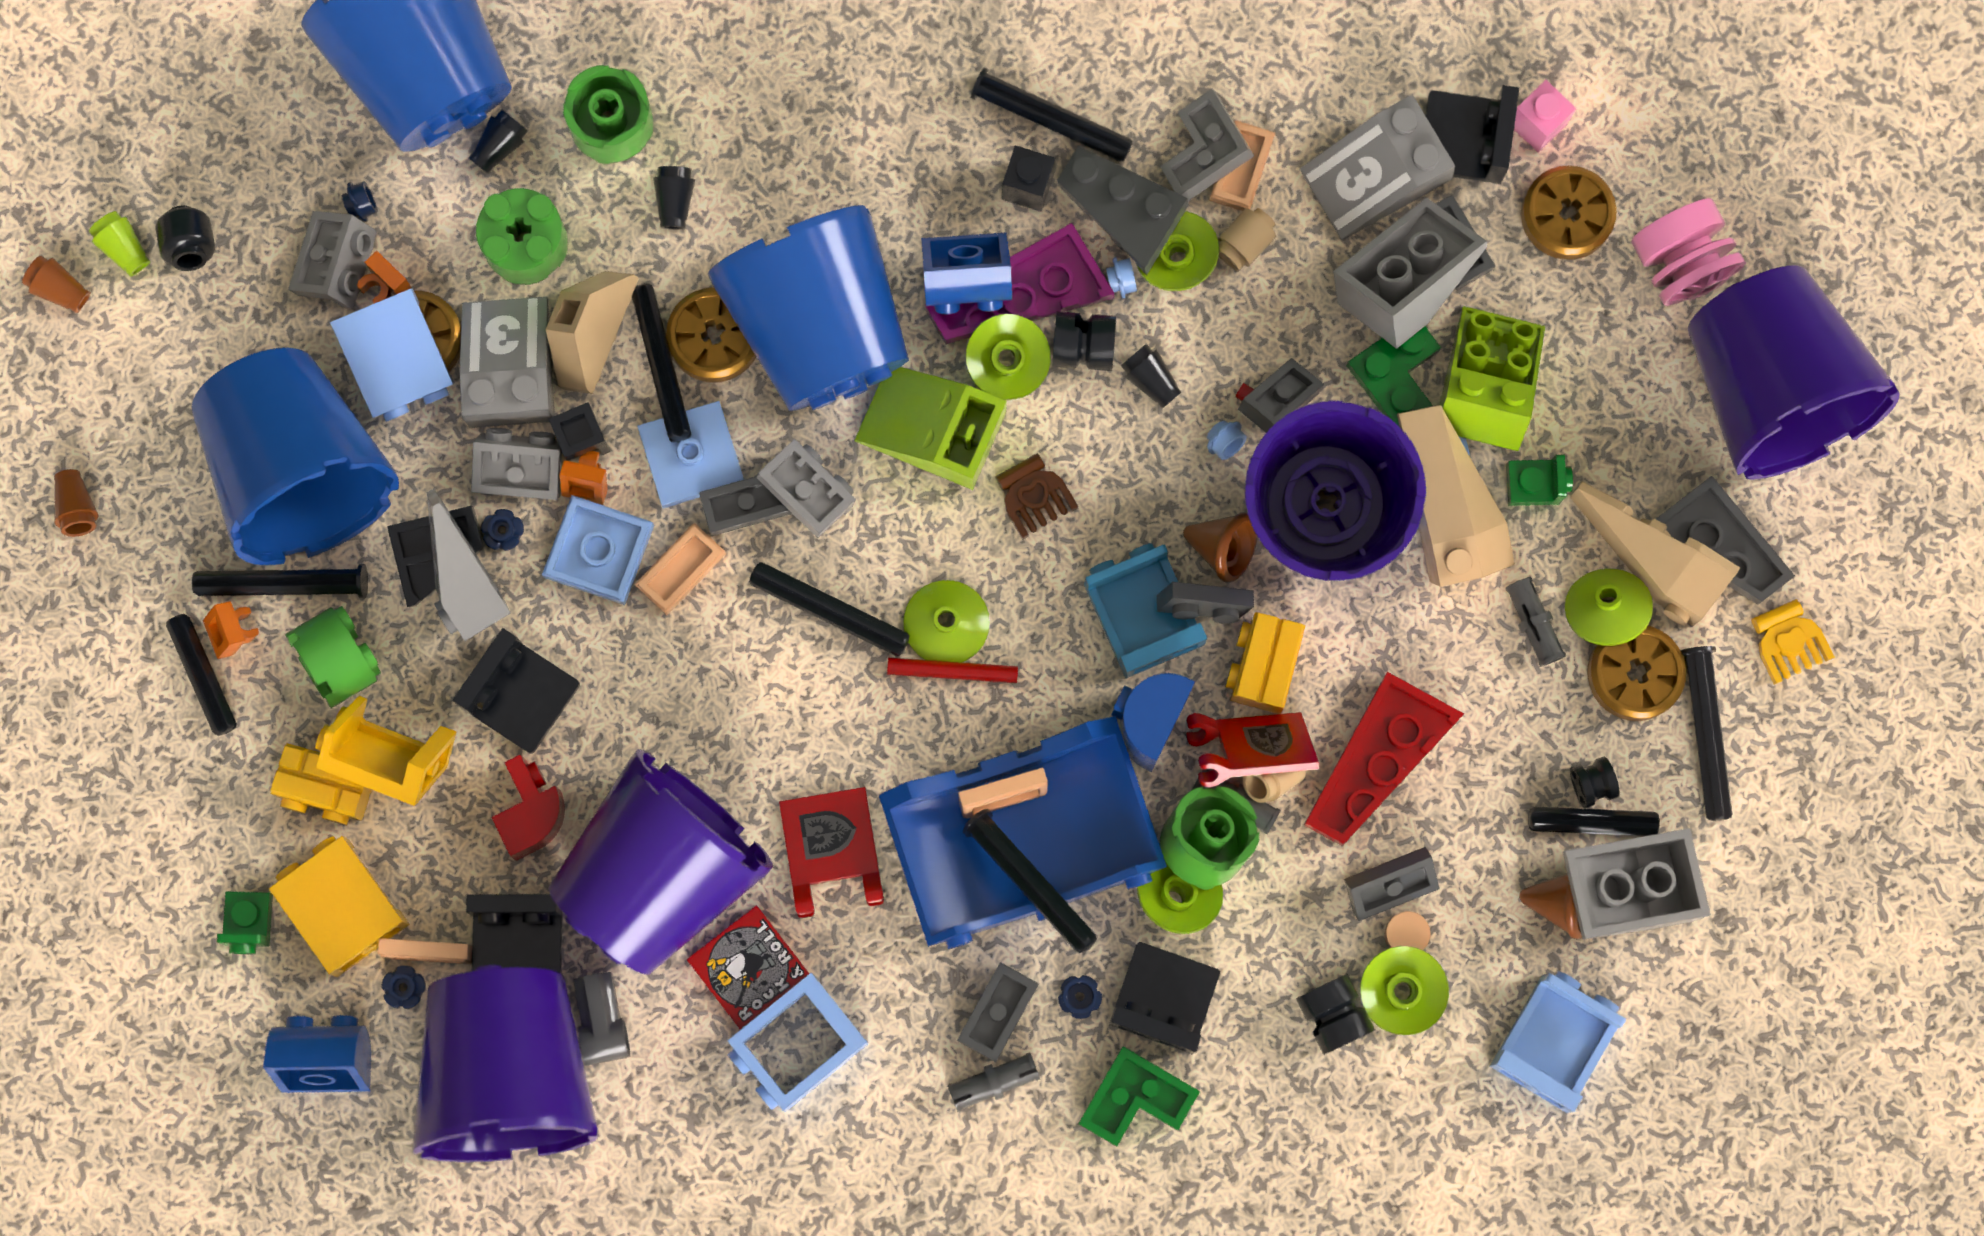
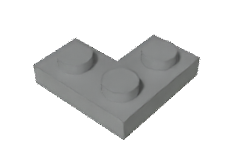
[1160,89,1254,201]

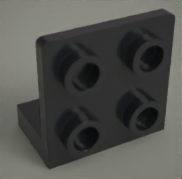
[1425,85,1519,184]
[452,628,580,754]
[466,894,563,973]
[1109,942,1220,1055]

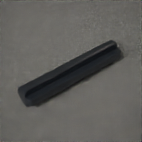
[166,614,237,736]
[1528,807,1660,836]

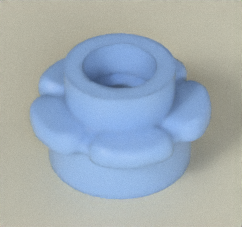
[1106,257,1137,298]
[1207,420,1247,460]

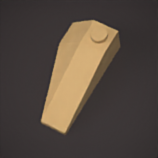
[1397,405,1515,587]
[1570,481,1740,626]

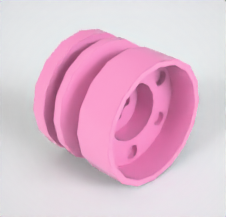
[1631,198,1746,306]

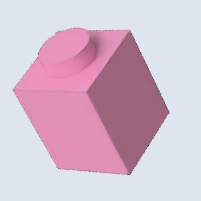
[1514,80,1577,153]

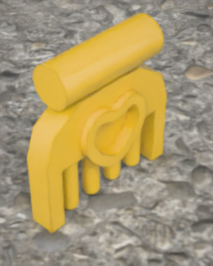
[1751,599,1835,685]

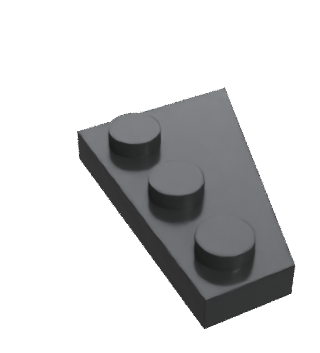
[1057,146,1189,275]
[1656,476,1795,605]

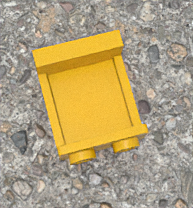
[315,696,457,806]
[268,836,410,977]

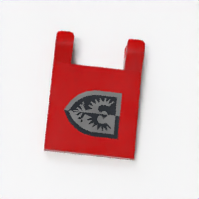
[1186,712,1319,787]
[779,787,884,918]

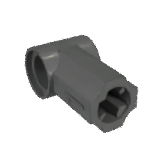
[573,972,630,1066]

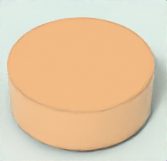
[1384,911,1431,950]

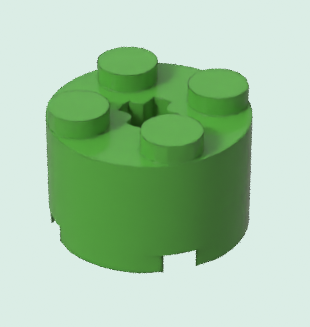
[563,65,653,164]
[476,188,568,285]
[285,606,381,709]
[1159,786,1259,890]

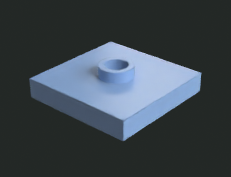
[637,401,744,509]
[542,495,654,605]

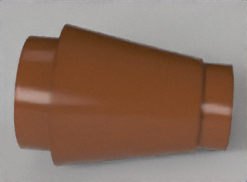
[22,255,91,313]
[54,469,99,537]

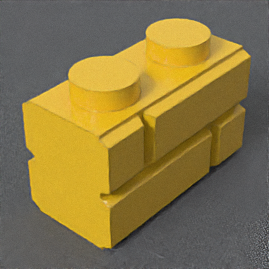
[1225,612,1305,714]
[270,743,372,826]

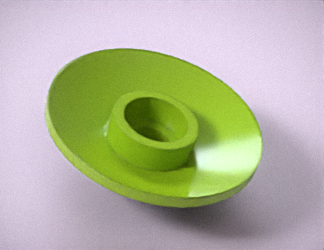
[1137,211,1219,291]
[965,314,1051,400]
[1565,568,1653,646]
[903,580,990,662]
[1137,863,1223,934]
[1360,946,1449,1035]

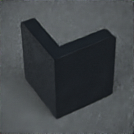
[549,402,610,461]

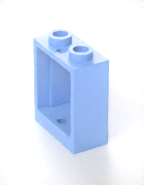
[727,973,868,1112]

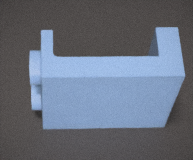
[330,288,454,421]
[1490,971,1626,1113]

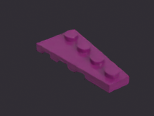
[924,223,1115,344]

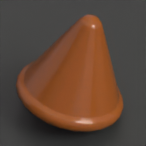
[1183,512,1257,583]
[1519,873,1582,940]

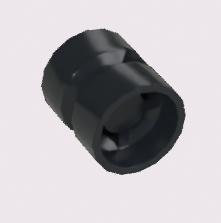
[1052,311,1116,371]
[1296,974,1375,1055]

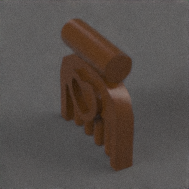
[995,453,1078,540]

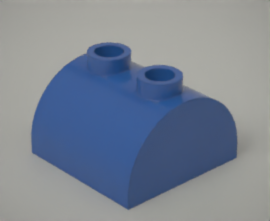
[921,233,1012,314]
[1111,673,1195,772]
[263,1015,371,1093]

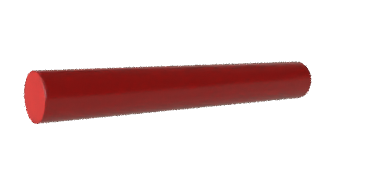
[887,657,1018,683]

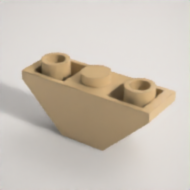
[545,271,639,394]

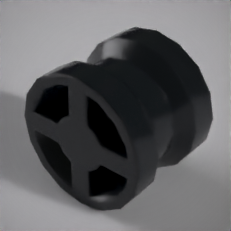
[1570,756,1620,808]

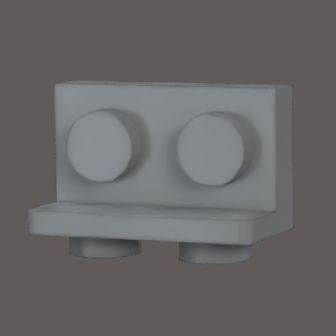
[288,211,377,309]
[471,428,562,500]
[756,439,856,538]

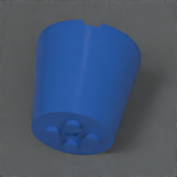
[301,0,512,152]
[708,205,909,411]
[191,348,399,565]

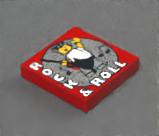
[686,905,809,1030]

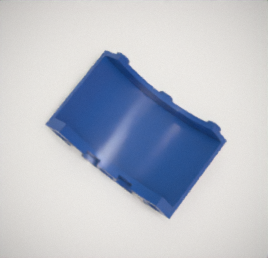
[879,716,1167,949]

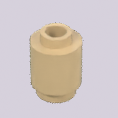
[1218,208,1276,272]
[1242,771,1306,803]

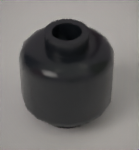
[155,205,215,271]

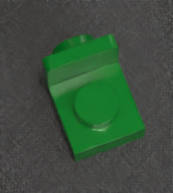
[1506,454,1573,506]
[216,891,273,955]

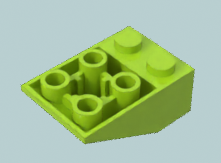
[1439,306,1545,451]
[855,367,1007,490]

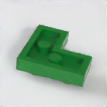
[1346,326,1441,426]
[1078,1046,1200,1147]

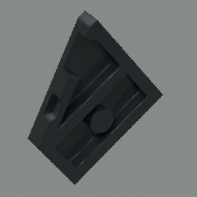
[387,505,484,607]

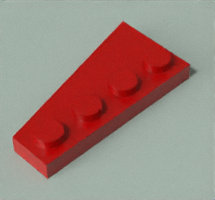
[1304,672,1464,846]

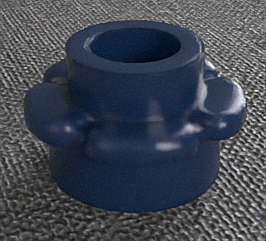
[341,181,378,222]
[481,509,524,551]
[381,965,426,1009]
[1058,975,1102,1019]

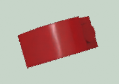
[491,755,565,861]

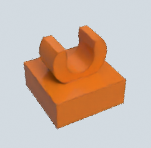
[357,250,412,304]
[559,451,608,505]
[203,601,259,659]

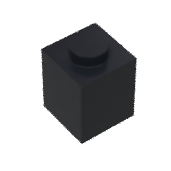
[1002,145,1056,212]

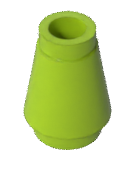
[89,211,150,277]

